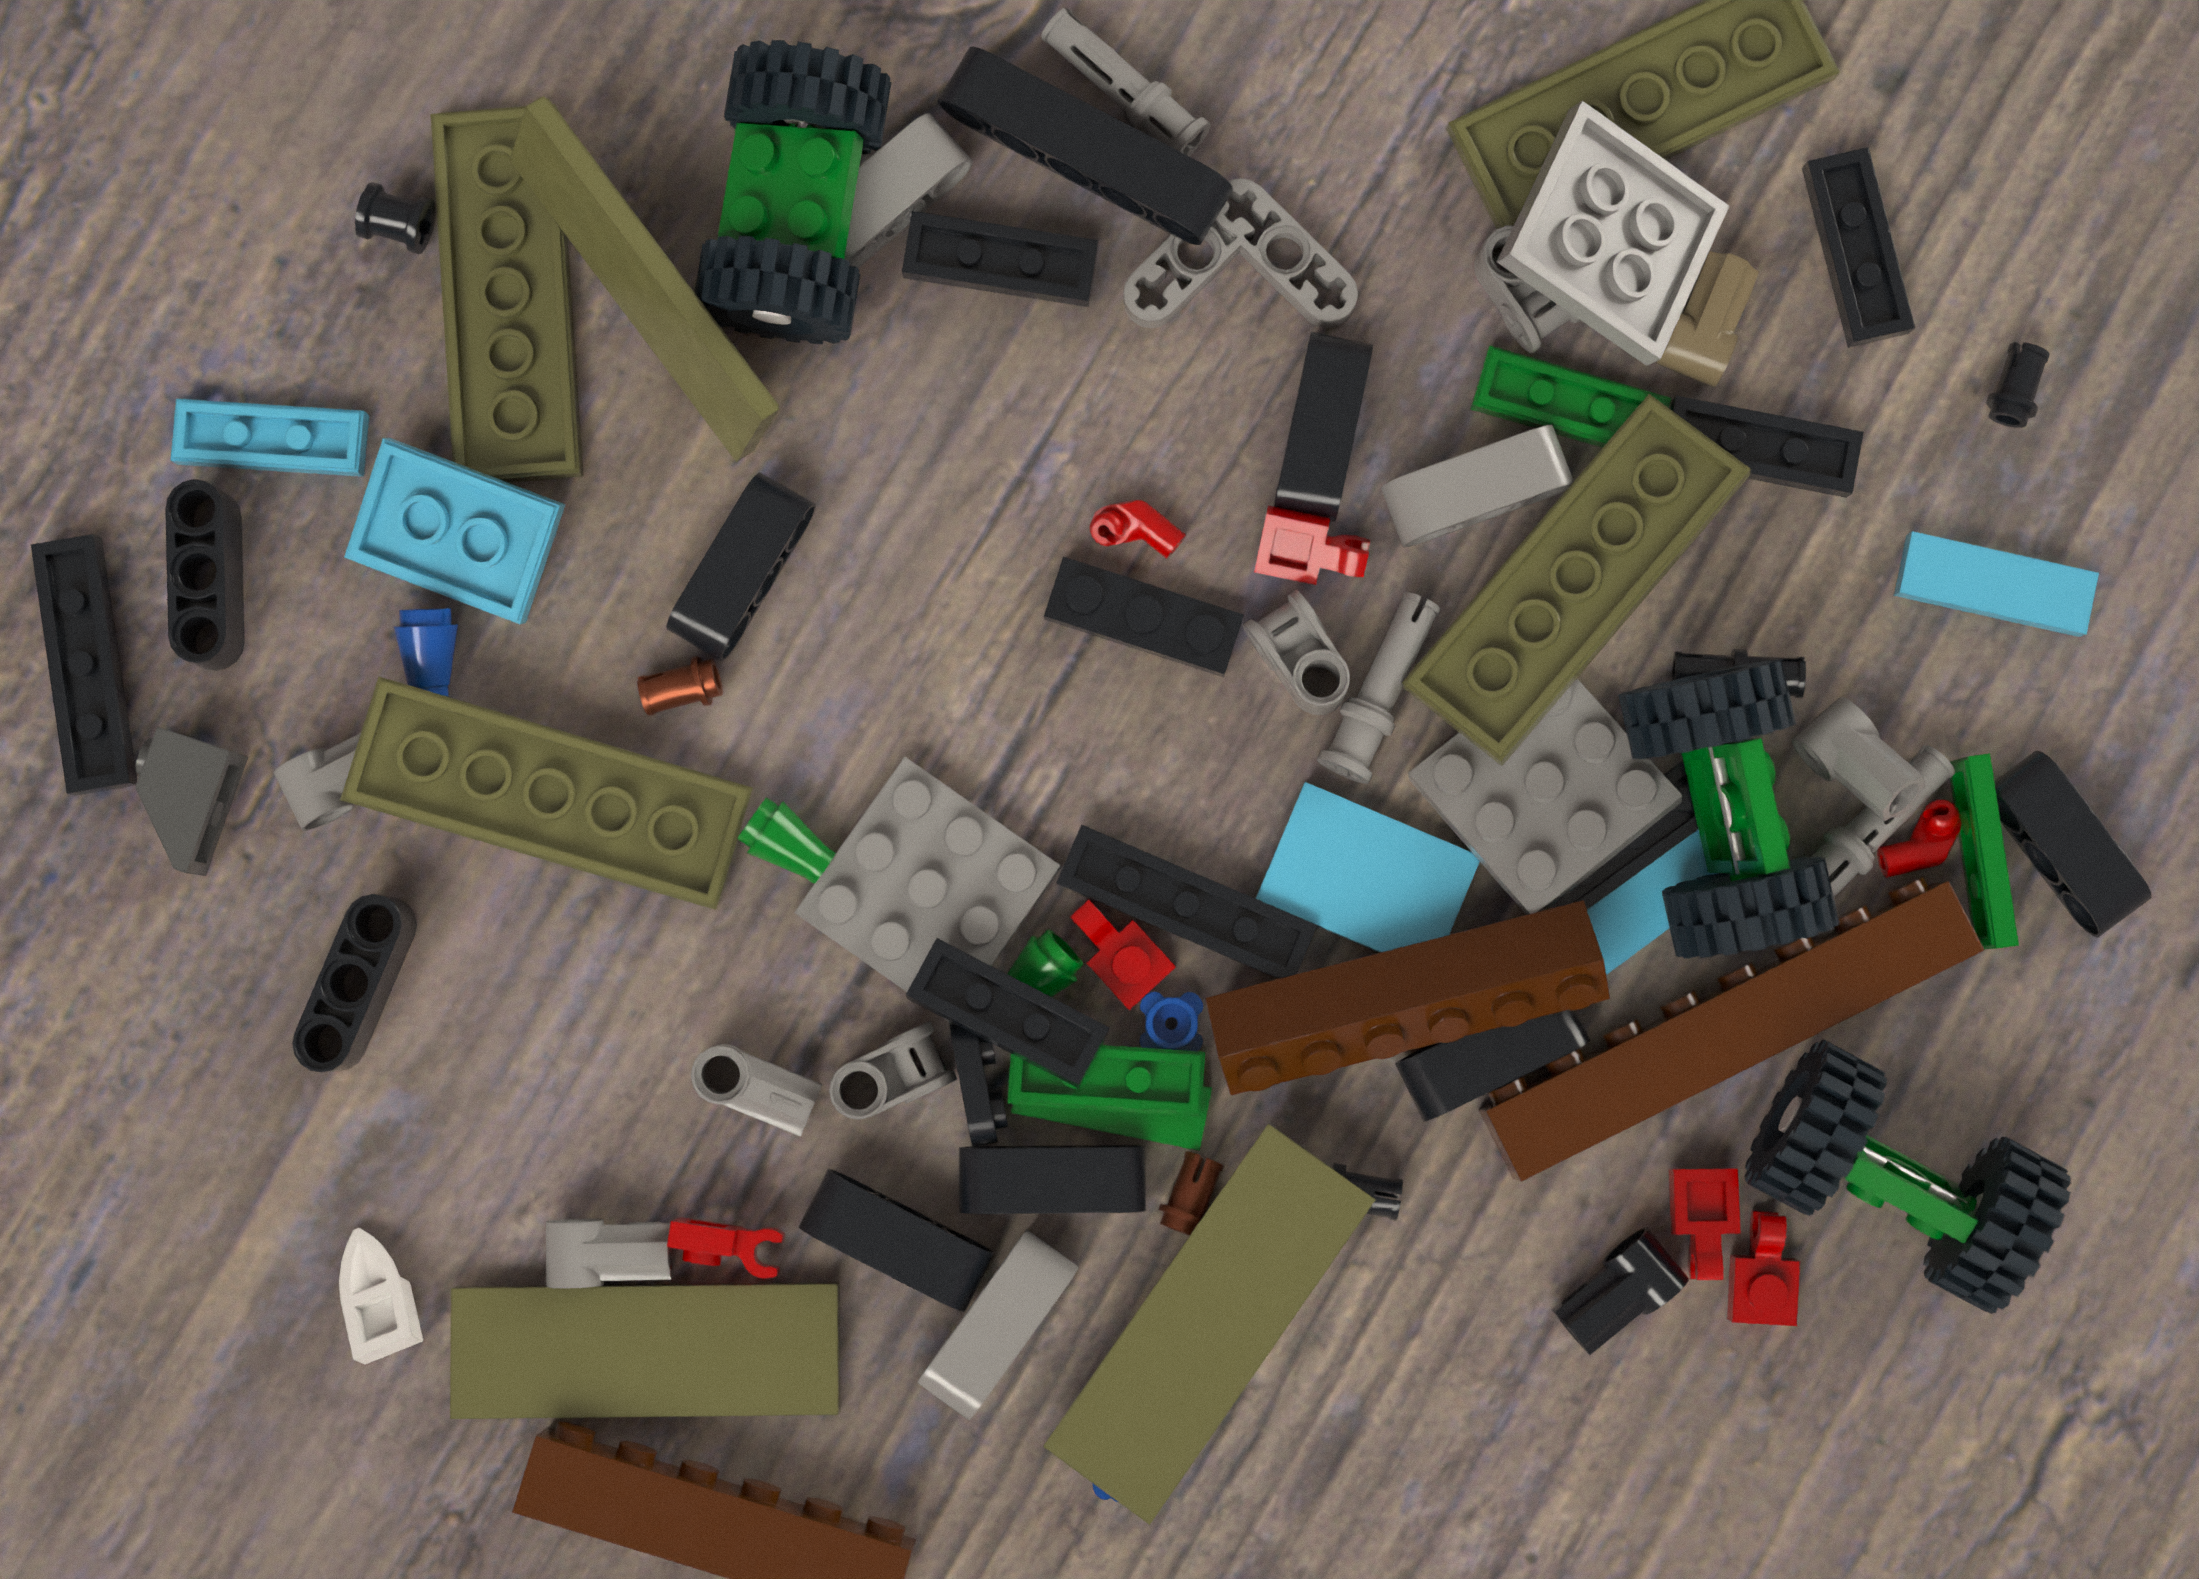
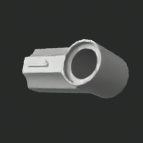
[1792,697,1925,821]
[273,733,361,831]
[691,1044,823,1137]
[546,1219,676,1288]

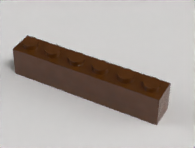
[1206,900,1610,1096]
[512,1422,916,1579]

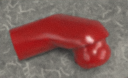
[1090,500,1186,559]
[1877,799,1962,878]

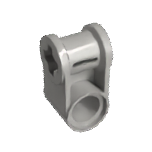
[1474,226,1581,353]
[1242,589,1350,715]
[829,1021,958,1120]

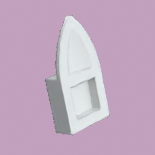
[339,1228,423,1364]

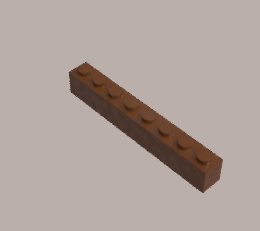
[1478,876,1985,1182]

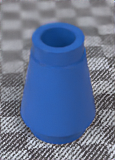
[393,608,458,697]

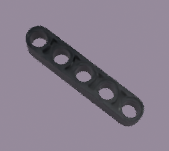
[938,46,1233,245]

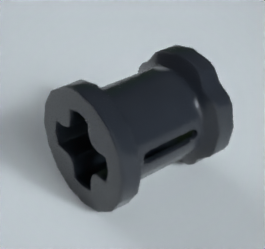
[355,182,436,254]

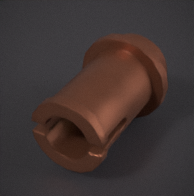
[637,656,723,716]
[1158,1151,1224,1236]

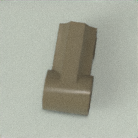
[1656,251,1759,388]

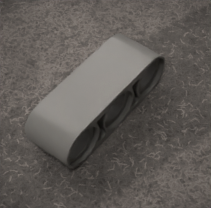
[844,113,973,268]
[1381,425,1574,548]
[917,1229,1079,1421]

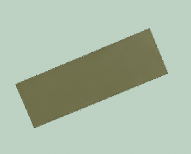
[1446,0,1840,229]
[510,96,779,462]
[431,104,584,483]
[1402,394,1751,766]
[340,677,753,910]
[1043,1124,1376,1525]
[450,1282,840,1419]

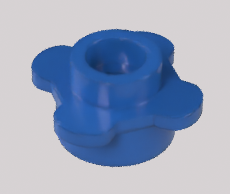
[1140,992,1203,1051]

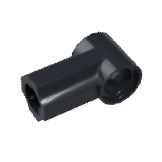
[1552,1227,1689,1355]

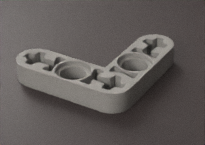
[1123,178,1358,329]

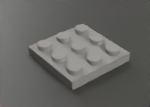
[1497,100,1729,366]
[1408,679,1683,915]
[794,757,1061,1022]

